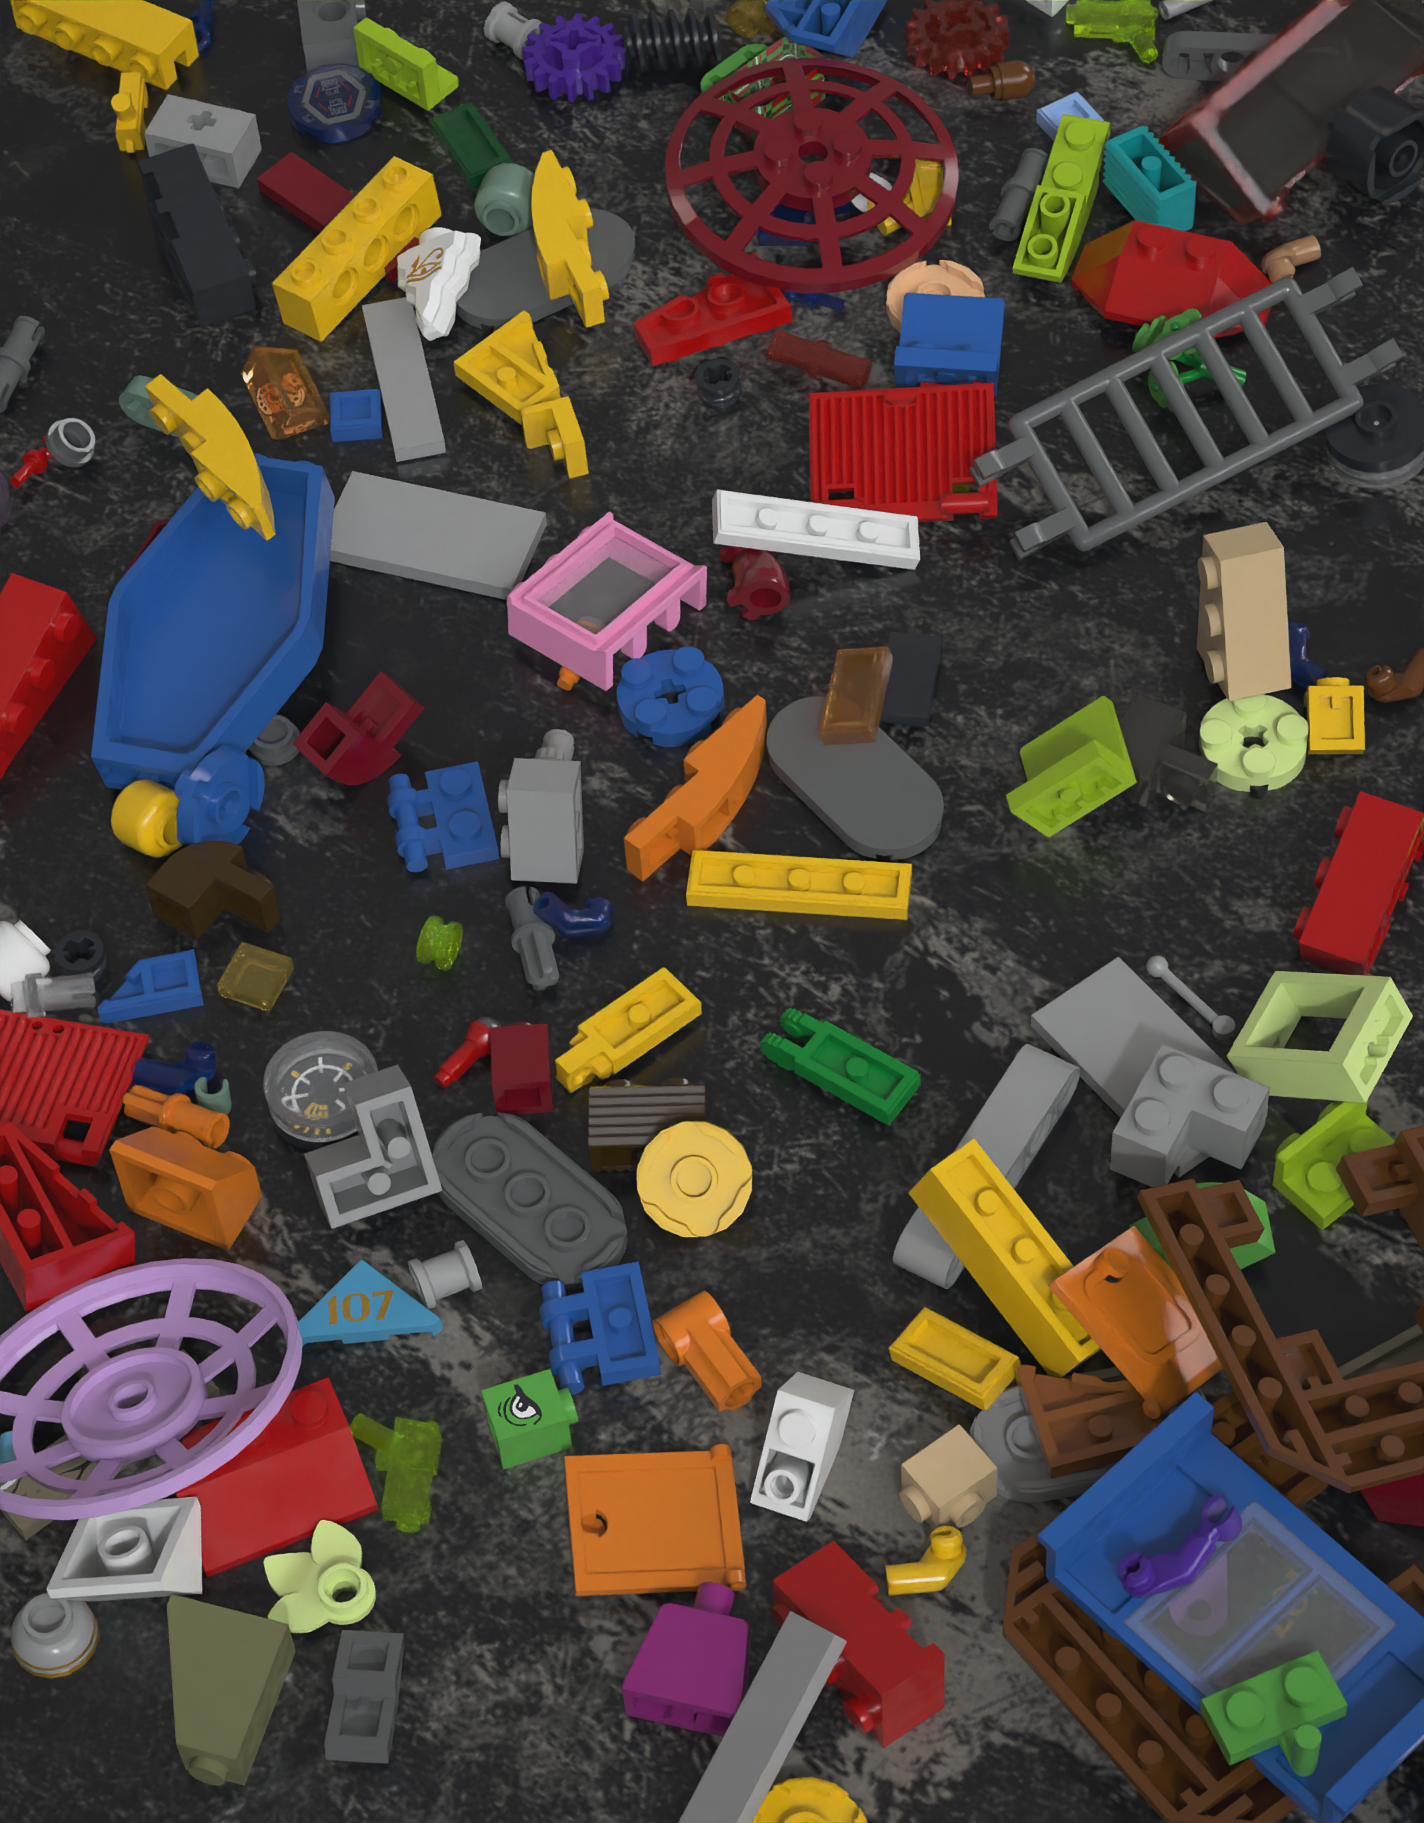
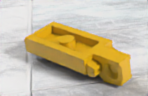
[555,968,702,1093]

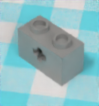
[144,94,262,188]

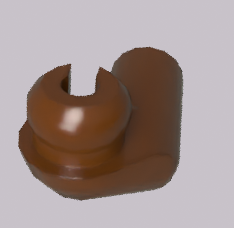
[1365,648,1424,703]

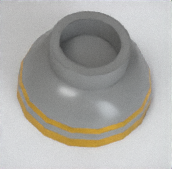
[10,1593,100,1679]

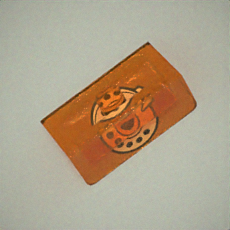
[242,346,330,440]

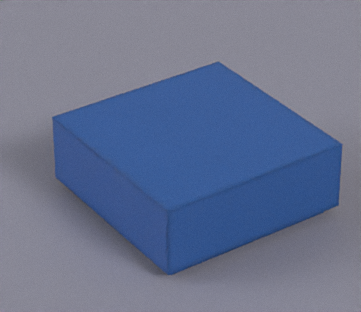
[330,389,383,442]

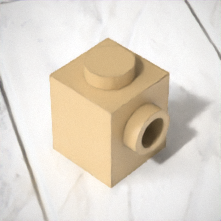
[899,1424,998,1530]

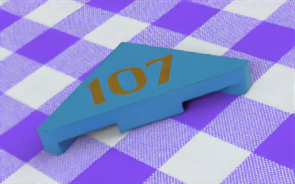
[298,1259,443,1347]

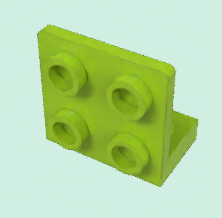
[1006,696,1137,837]

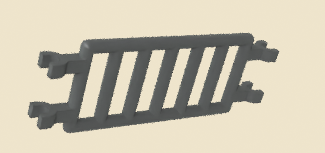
[969,267,1403,560]

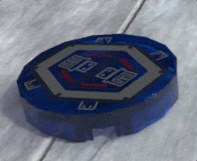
[287,64,383,143]

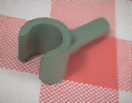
[195,1077,232,1148]

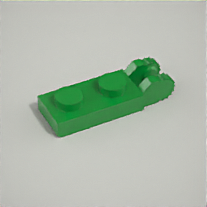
[759,1008,921,1126]

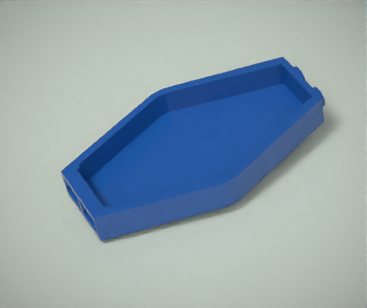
[91,453,335,790]

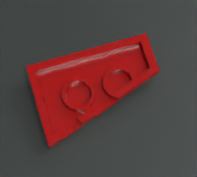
[633,252,793,366]

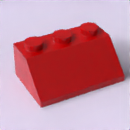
[163,1377,379,1578]

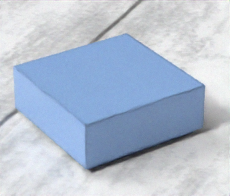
[1036,92,1104,141]

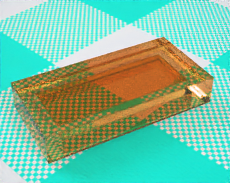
[819,646,893,745]

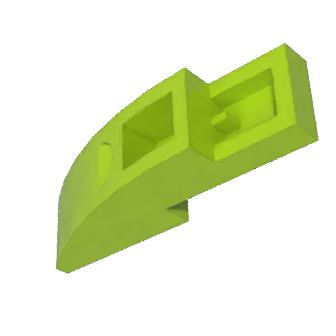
[1012,114,1110,283]

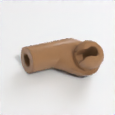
[1261,235,1321,283]

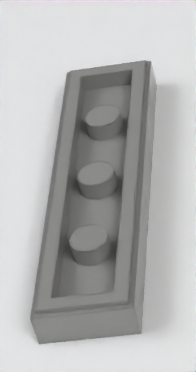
[362,297,446,462]
[678,1611,847,1823]

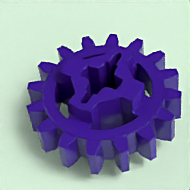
[522,14,626,102]

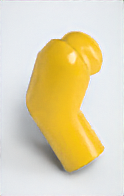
[885,1526,967,1596]

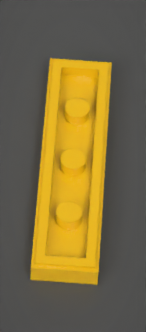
[686,850,912,920]

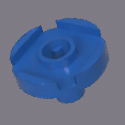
[617,646,724,747]
[174,745,265,846]

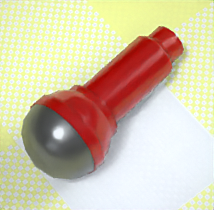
[433,1017,502,1089]

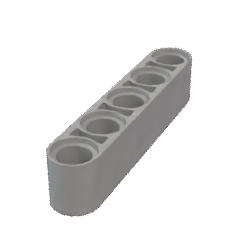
[893,1044,1081,1289]

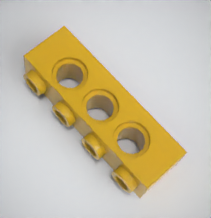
[272,156,442,342]

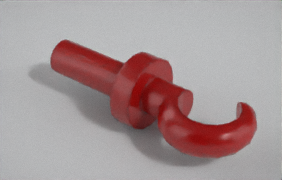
[10,436,55,488]

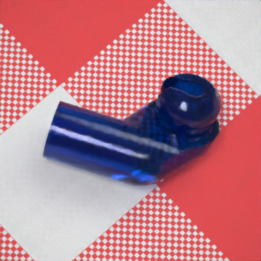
[1288,621,1329,689]
[133,1042,218,1094]

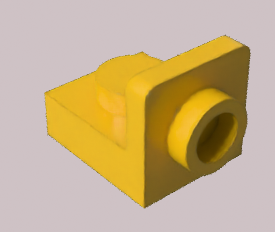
[520,396,589,479]
[1304,677,1365,754]

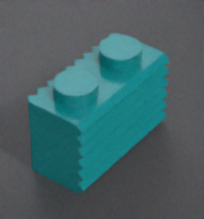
[1102,126,1197,231]

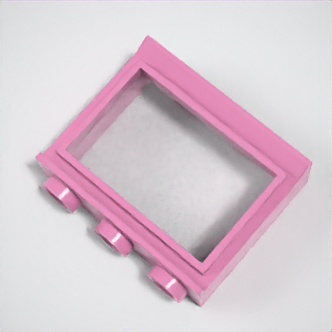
[507,512,707,691]

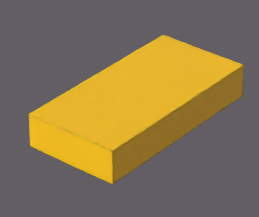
[888,1307,1021,1412]

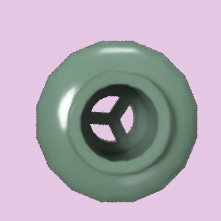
[474,163,535,236]

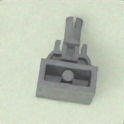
[498,729,584,884]

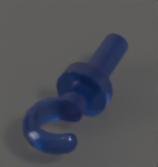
[190,0,214,52]
[781,290,845,311]

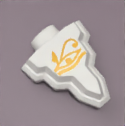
[397,228,481,341]

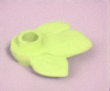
[264,1520,376,1633]

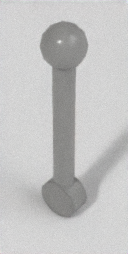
[1146,955,1235,1040]

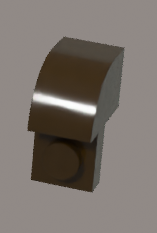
[145,841,281,940]

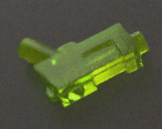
[1065,0,1158,63]
[350,1413,442,1533]

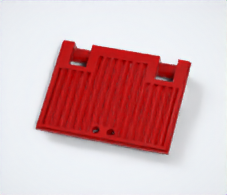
[809,383,998,522]
[0,1009,149,1166]

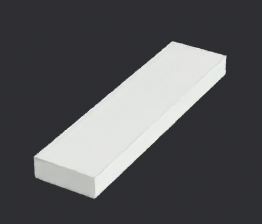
[712,490,920,570]

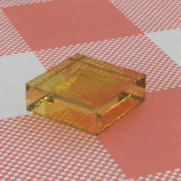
[217,942,294,1012]

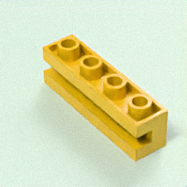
[10,0,199,90]
[908,1139,1101,1378]

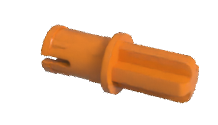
[122,1085,230,1148]

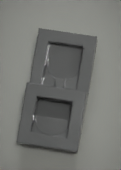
[324,1630,404,1764]

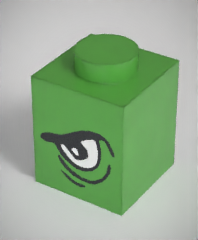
[481,1369,578,1469]

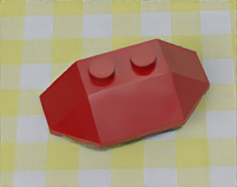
[1071,220,1272,338]

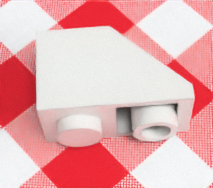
[750,1372,854,1522]

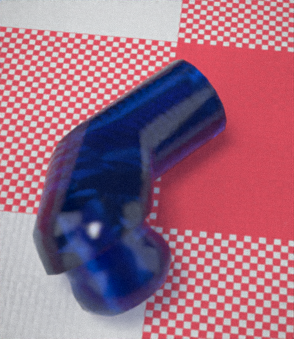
[533,892,614,938]

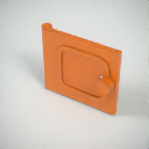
[1048,1226,1223,1419]
[564,1444,747,1596]

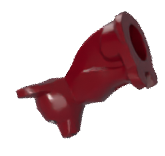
[719,545,790,620]

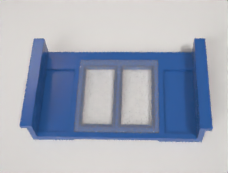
[1037,1392,1424,1823]

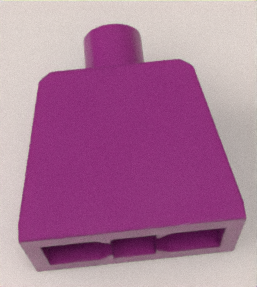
[622,1582,751,1737]

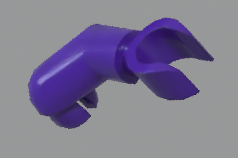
[1117,1494,1242,1599]

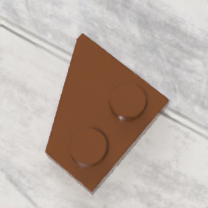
[1016,1365,1163,1479]

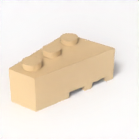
[1197,522,1291,702]

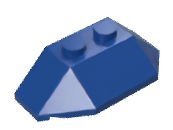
[765,0,887,58]

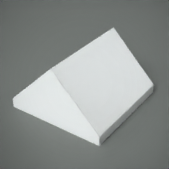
[46,1497,202,1602]

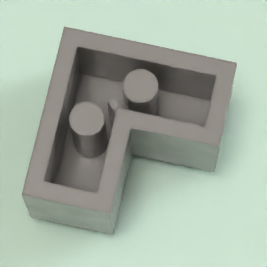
[1110,1044,1270,1187]
[304,1065,442,1229]

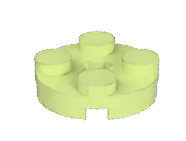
[1199,694,1309,792]

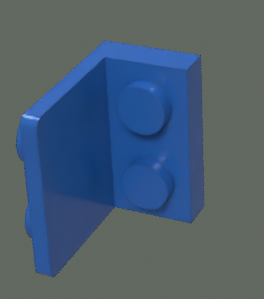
[894,293,1005,396]

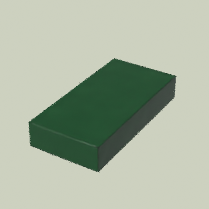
[429,102,513,190]

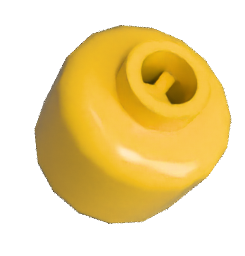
[111,779,183,858]

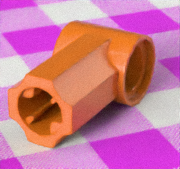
[652,1291,762,1412]

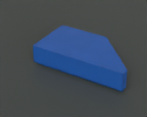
[98,949,204,1025]

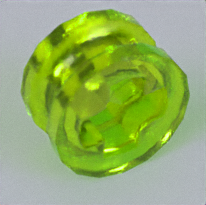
[416,915,463,971]

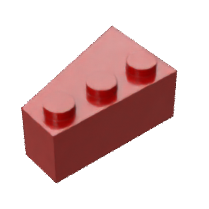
[1293,791,1424,976]
[770,1540,945,1748]

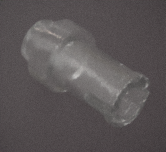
[10,972,96,1018]

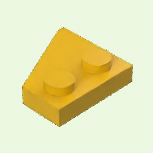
[454,310,560,425]

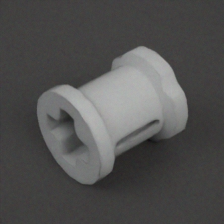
[484,1,542,60]
[408,1240,482,1310]

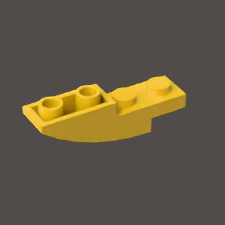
[531,150,609,328]
[145,374,275,541]

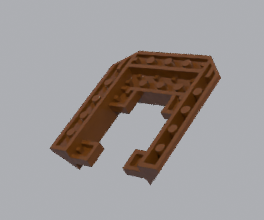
[1137,1126,1424,1493]
[1002,1389,1424,1823]

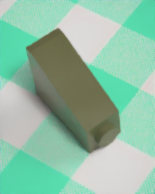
[167,1594,296,1786]

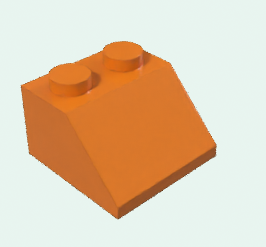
[110,1126,262,1251]

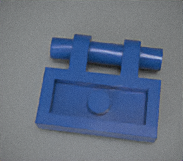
[387,761,499,872]
[539,1261,661,1395]

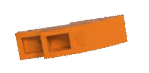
[624,694,767,881]

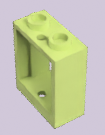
[1227,971,1413,1103]

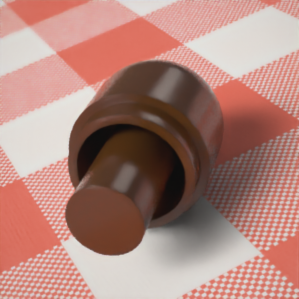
[967,60,1035,102]

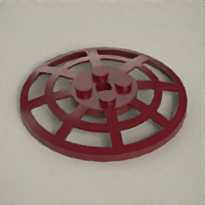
[665,58,959,293]

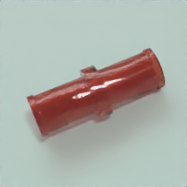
[767,329,873,390]

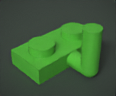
[1200,1650,1348,1777]

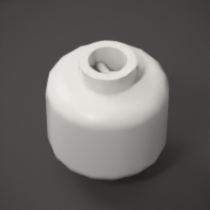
[0,920,51,1002]

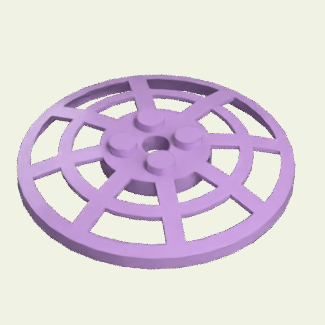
[0,1258,303,1520]

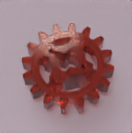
[906,0,1009,80]

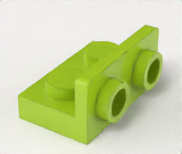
[353,17,459,111]
[1273,1100,1395,1230]

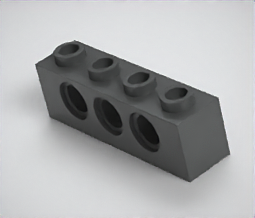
[297,0,367,77]

